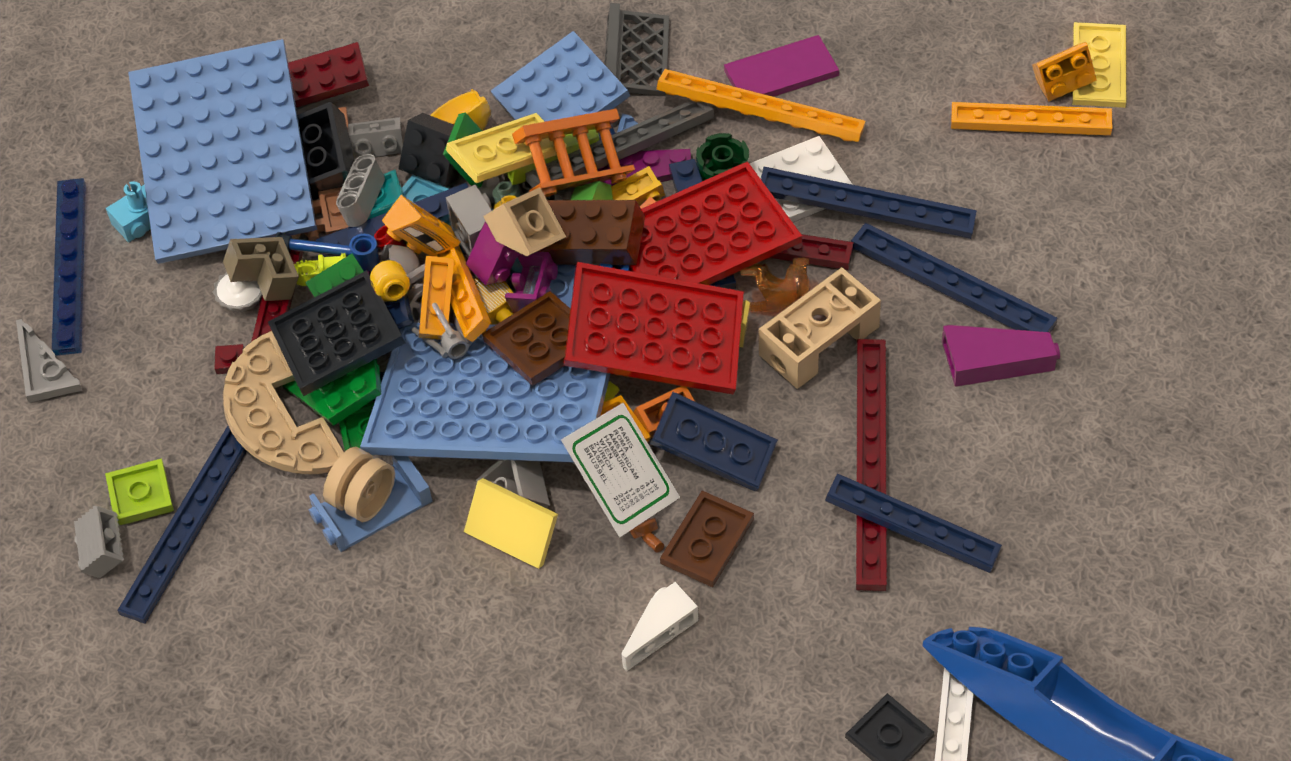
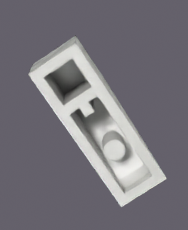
[622,582,698,671]

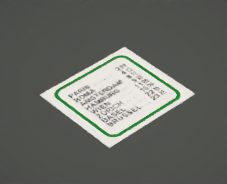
[561,403,680,538]

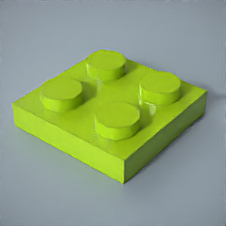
[105,458,174,526]

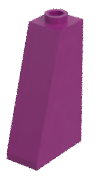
[942,325,1060,387]

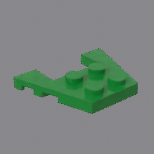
[282,358,381,426]

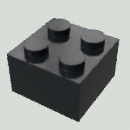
[398,113,460,187]

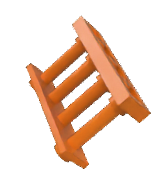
[512,109,635,197]

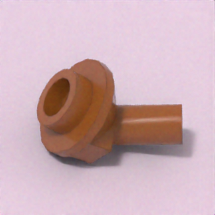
[629,518,664,553]

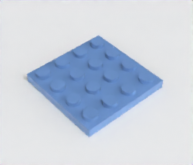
[491,31,630,121]

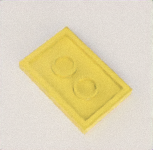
[464,478,558,569]

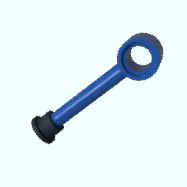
[275,232,380,271]

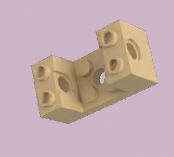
[759,267,881,389]

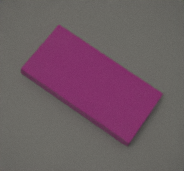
[724,35,839,97]

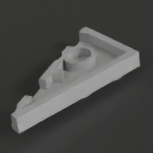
[16,319,82,403]

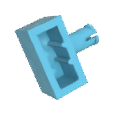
[106,181,151,243]

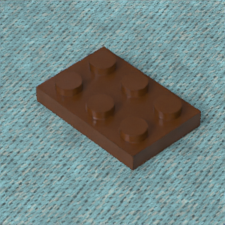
[660,491,754,588]

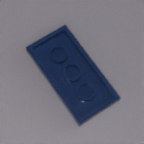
[650,392,778,491]

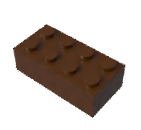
[537,200,645,265]

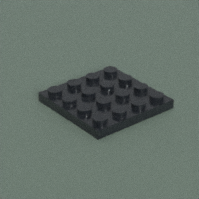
[268,270,406,396]

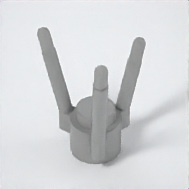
[412,303,471,359]

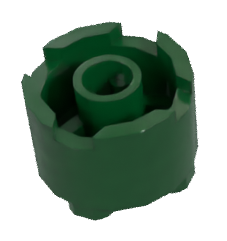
[696,133,749,181]

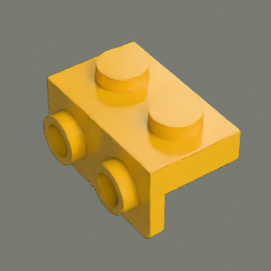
[611,166,665,206]

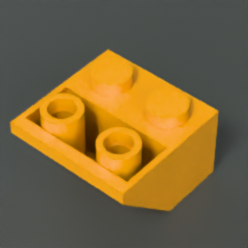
[1032,42,1097,102]

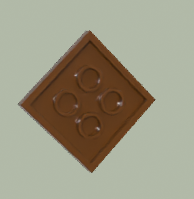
[482,291,571,386]

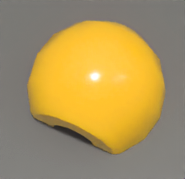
[430,89,491,130]

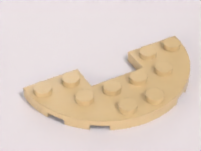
[223,331,344,474]

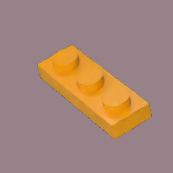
[419,256,454,340]

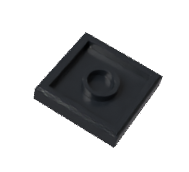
[845,693,934,761]

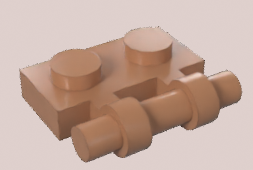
[305,187,349,242]

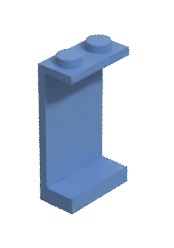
[308,456,432,552]

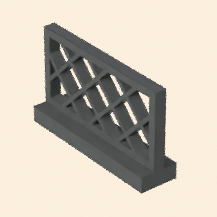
[604,3,669,96]

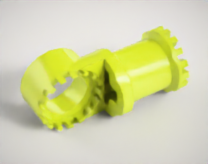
[294,253,346,286]

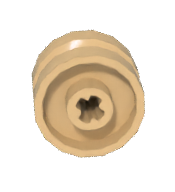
[323,447,395,523]

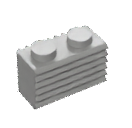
[74,506,124,578]

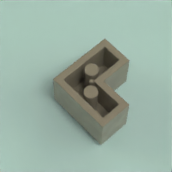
[223,237,299,301]

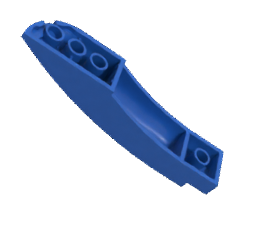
[922,627,1233,761]

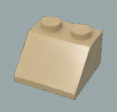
[483,187,566,256]

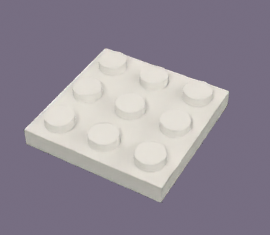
[749,136,853,222]

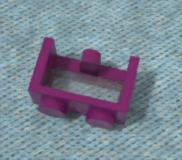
[505,252,558,314]

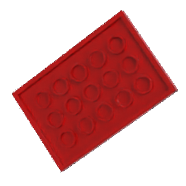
[629,161,802,285]
[564,262,744,395]

